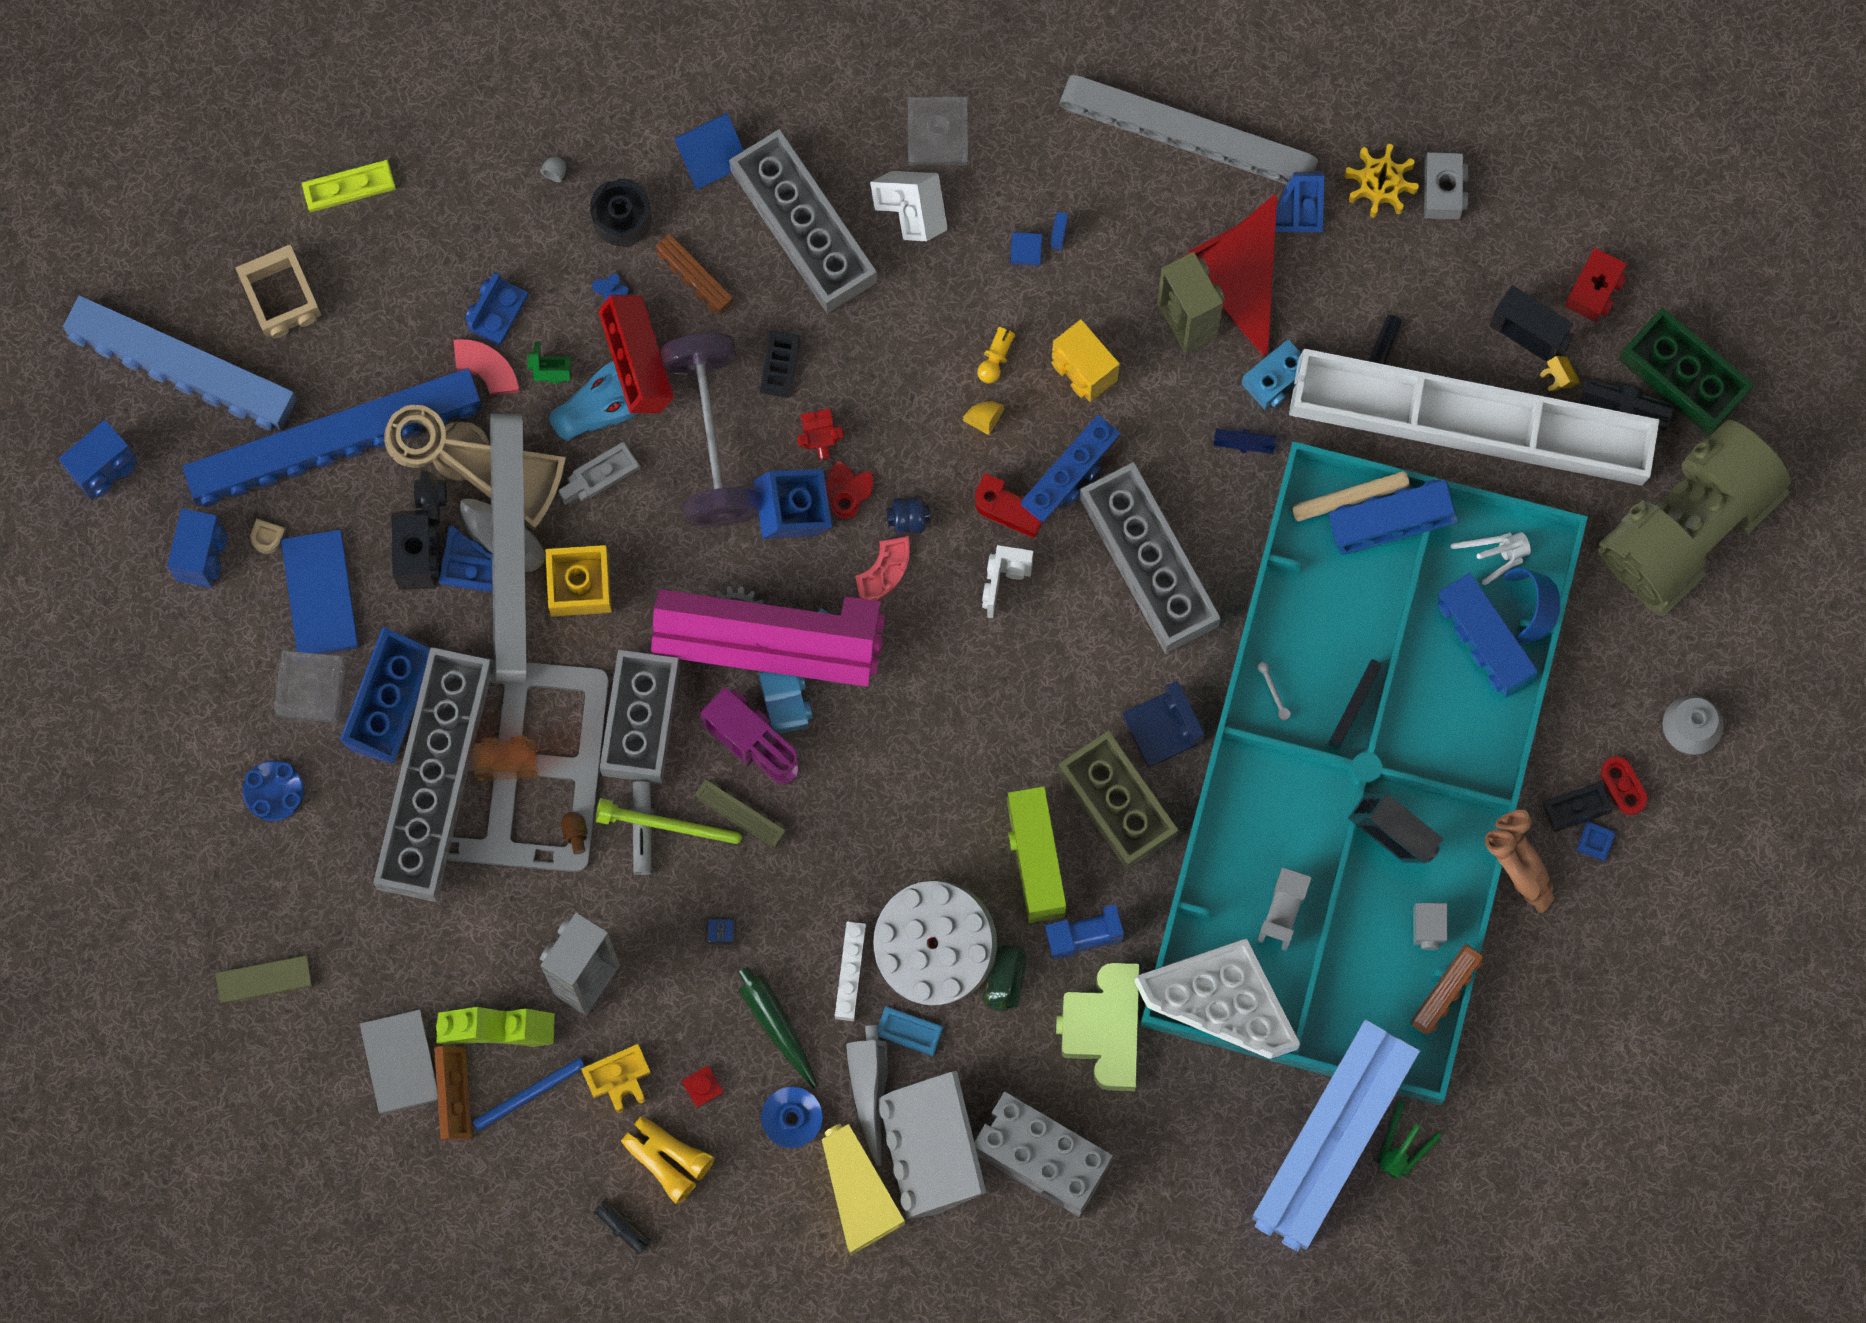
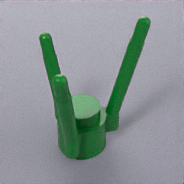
[1377,1101,1442,1180]

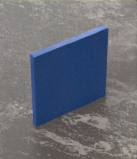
[674,113,744,190]

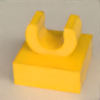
[1540,356,1581,391]

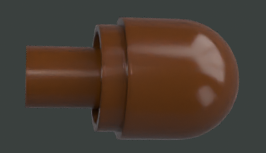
[561,812,588,854]

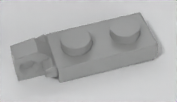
[558,442,640,505]

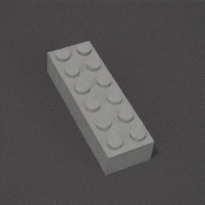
[729,129,877,314]
[1079,462,1221,654]
[540,913,620,1016]

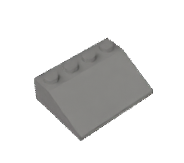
[878,1071,986,1219]

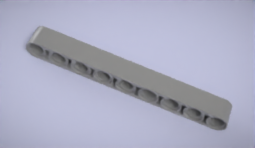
[1059,75,1318,185]
[490,414,526,682]

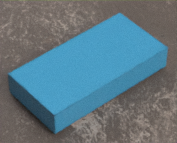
[878,1006,944,1057]

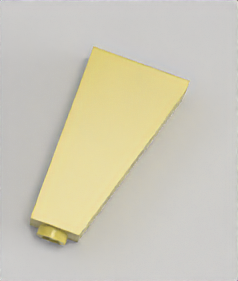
[822,1124,905,1256]

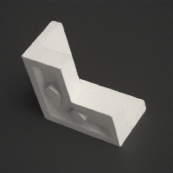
[870,171,947,241]

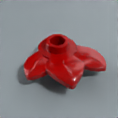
[825,461,873,519]

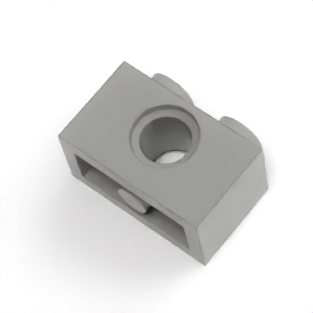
[1424,153,1468,219]

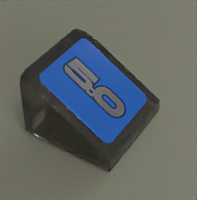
[705,918,737,949]

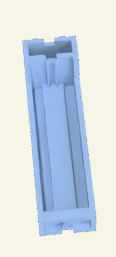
[1252,1020,1420,1252]

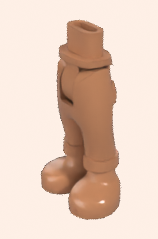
[1485,810,1554,913]

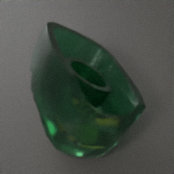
[982,945,1026,1012]

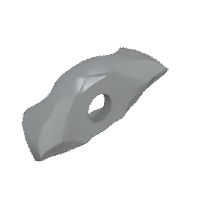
[459,499,546,572]

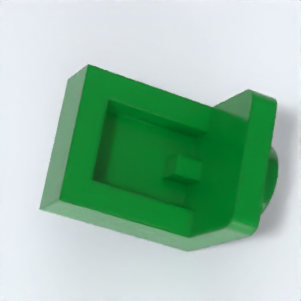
[527,342,572,384]

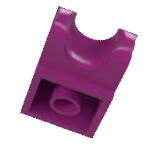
[700,687,799,785]

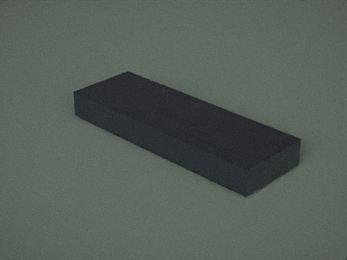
[1327,659,1382,749]

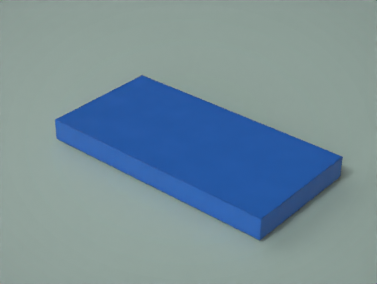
[281,530,359,658]

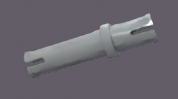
[630,781,654,875]

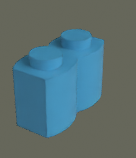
[759,672,813,734]

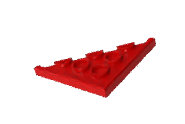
[1200,194,1277,356]

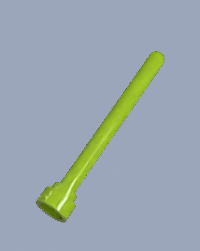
[595,798,742,844]

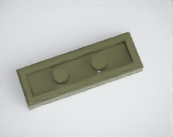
[215,955,313,1005]

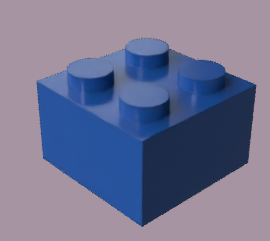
[58,420,138,500]
[754,469,832,539]
[167,509,228,588]

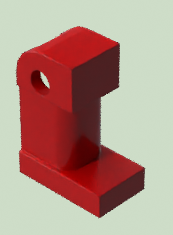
[975,473,1042,539]

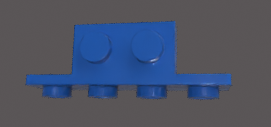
[1021,415,1120,522]

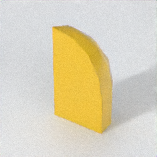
[963,401,1004,435]

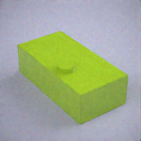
[1007,787,1066,923]

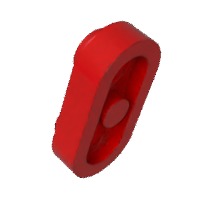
[1600,757,1647,816]

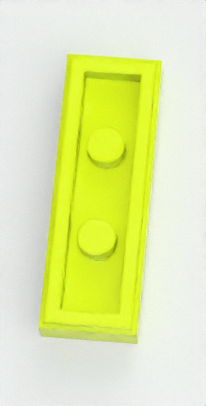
[302,160,396,212]

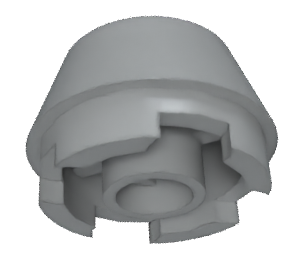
[1662,695,1724,755]

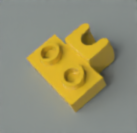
[581,1044,651,1113]

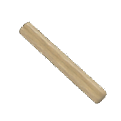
[1292,471,1410,521]

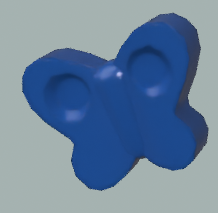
[592,274,629,301]

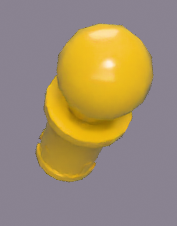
[977,327,1016,384]

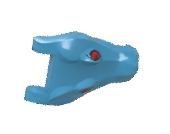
[549,361,638,441]

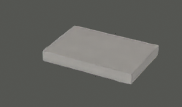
[360,1009,438,1115]

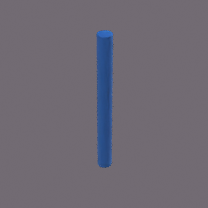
[472,1057,585,1131]

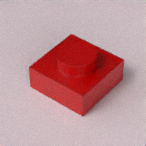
[681,1065,724,1109]

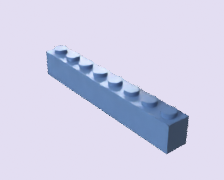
[63,295,297,431]

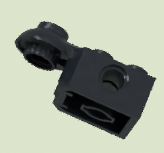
[391,469,447,590]

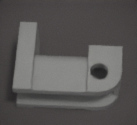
[1257,867,1312,951]

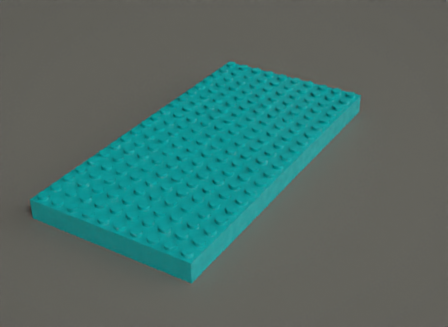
[1140,441,1588,1106]

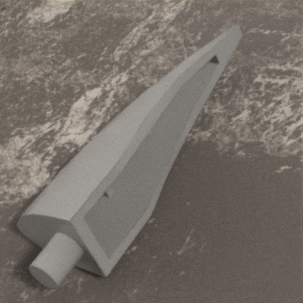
[846,1025,888,1166]

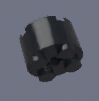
[590,179,652,247]

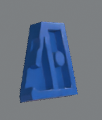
[1275,172,1324,232]
[439,526,493,593]

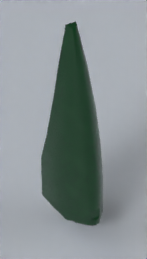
[738,966,818,1089]

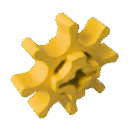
[1344,144,1419,218]

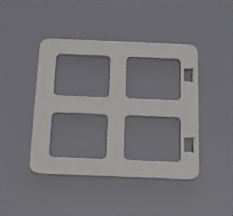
[447,659,609,872]

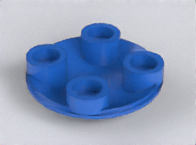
[243,761,304,821]

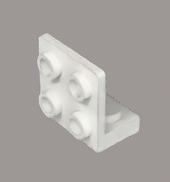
[982,545,1033,618]

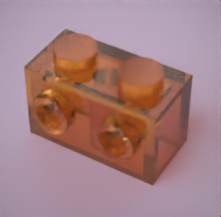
[473,736,539,781]

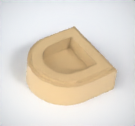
[250,518,286,554]

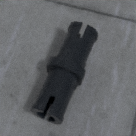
[593,1198,652,1255]

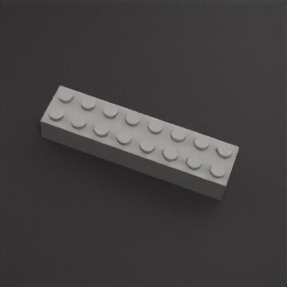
[373,647,493,902]

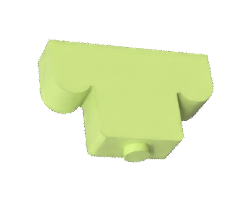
[1056,963,1139,1091]

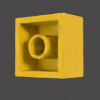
[1051,319,1120,402]
[545,545,612,617]

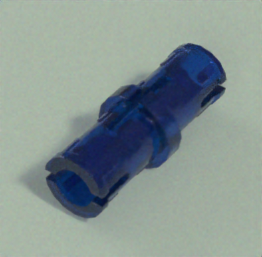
[1214,428,1276,455]

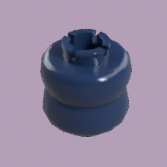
[887,496,931,535]

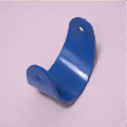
[1503,568,1560,644]

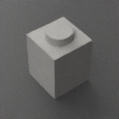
[1413,903,1447,950]

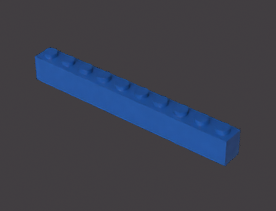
[182,368,483,507]

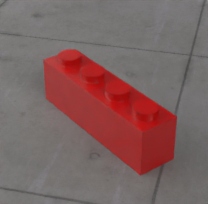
[598,295,674,414]

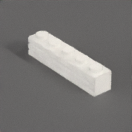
[835,922,866,1021]

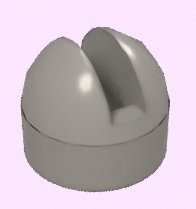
[540,157,566,182]

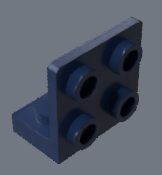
[1123,681,1205,767]

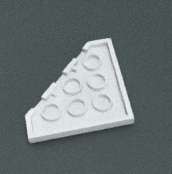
[1134,938,1300,1059]

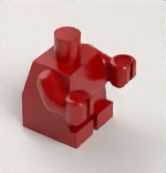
[797,408,845,460]

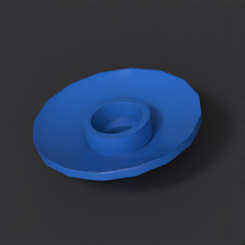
[761,1086,823,1149]

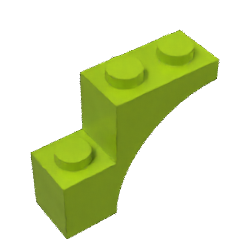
[436,1007,555,1047]

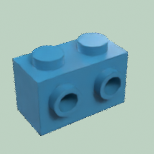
[1242,339,1301,410]

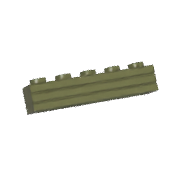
[695,780,786,849]

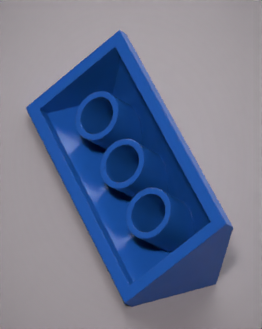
[340,627,430,764]

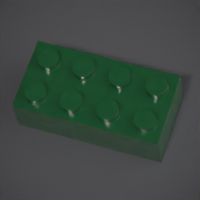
[1619,307,1754,436]

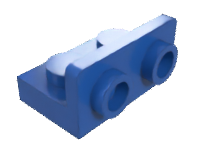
[465,272,529,346]

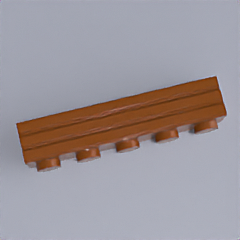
[656,234,733,315]
[1410,943,1483,1036]

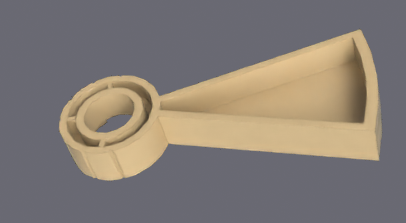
[384,405,566,531]

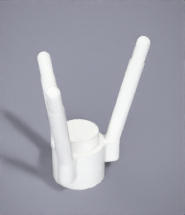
[1451,532,1531,585]

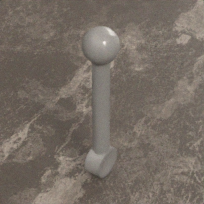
[1257,662,1290,721]

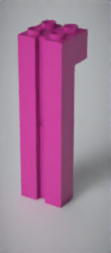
[651,589,885,687]

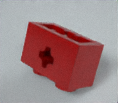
[1564,247,1628,323]

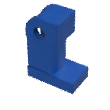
[1045,904,1124,959]

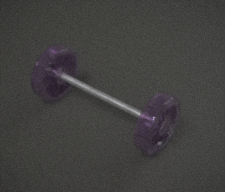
[660,333,761,528]

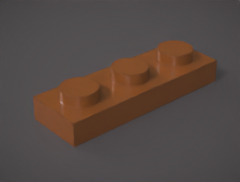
[434,1046,472,1141]

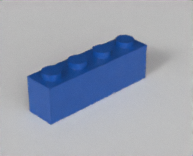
[1328,479,1459,556]
[1437,572,1538,698]

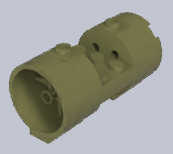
[1597,420,1791,616]

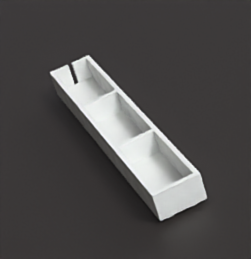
[1289,349,1659,486]

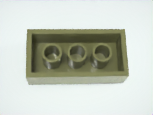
[1157,251,1225,355]
[1057,730,1178,871]

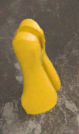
[621,1116,715,1205]

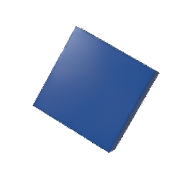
[1051,212,1068,250]
[1010,232,1042,266]
[1576,821,1616,862]

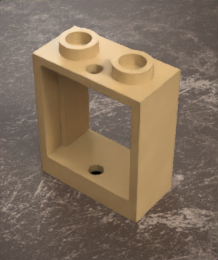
[235,244,321,339]

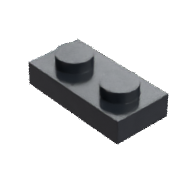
[1543,782,1612,832]

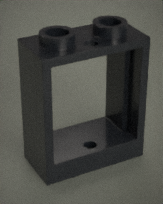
[1490,285,1574,362]
[1348,794,1443,863]

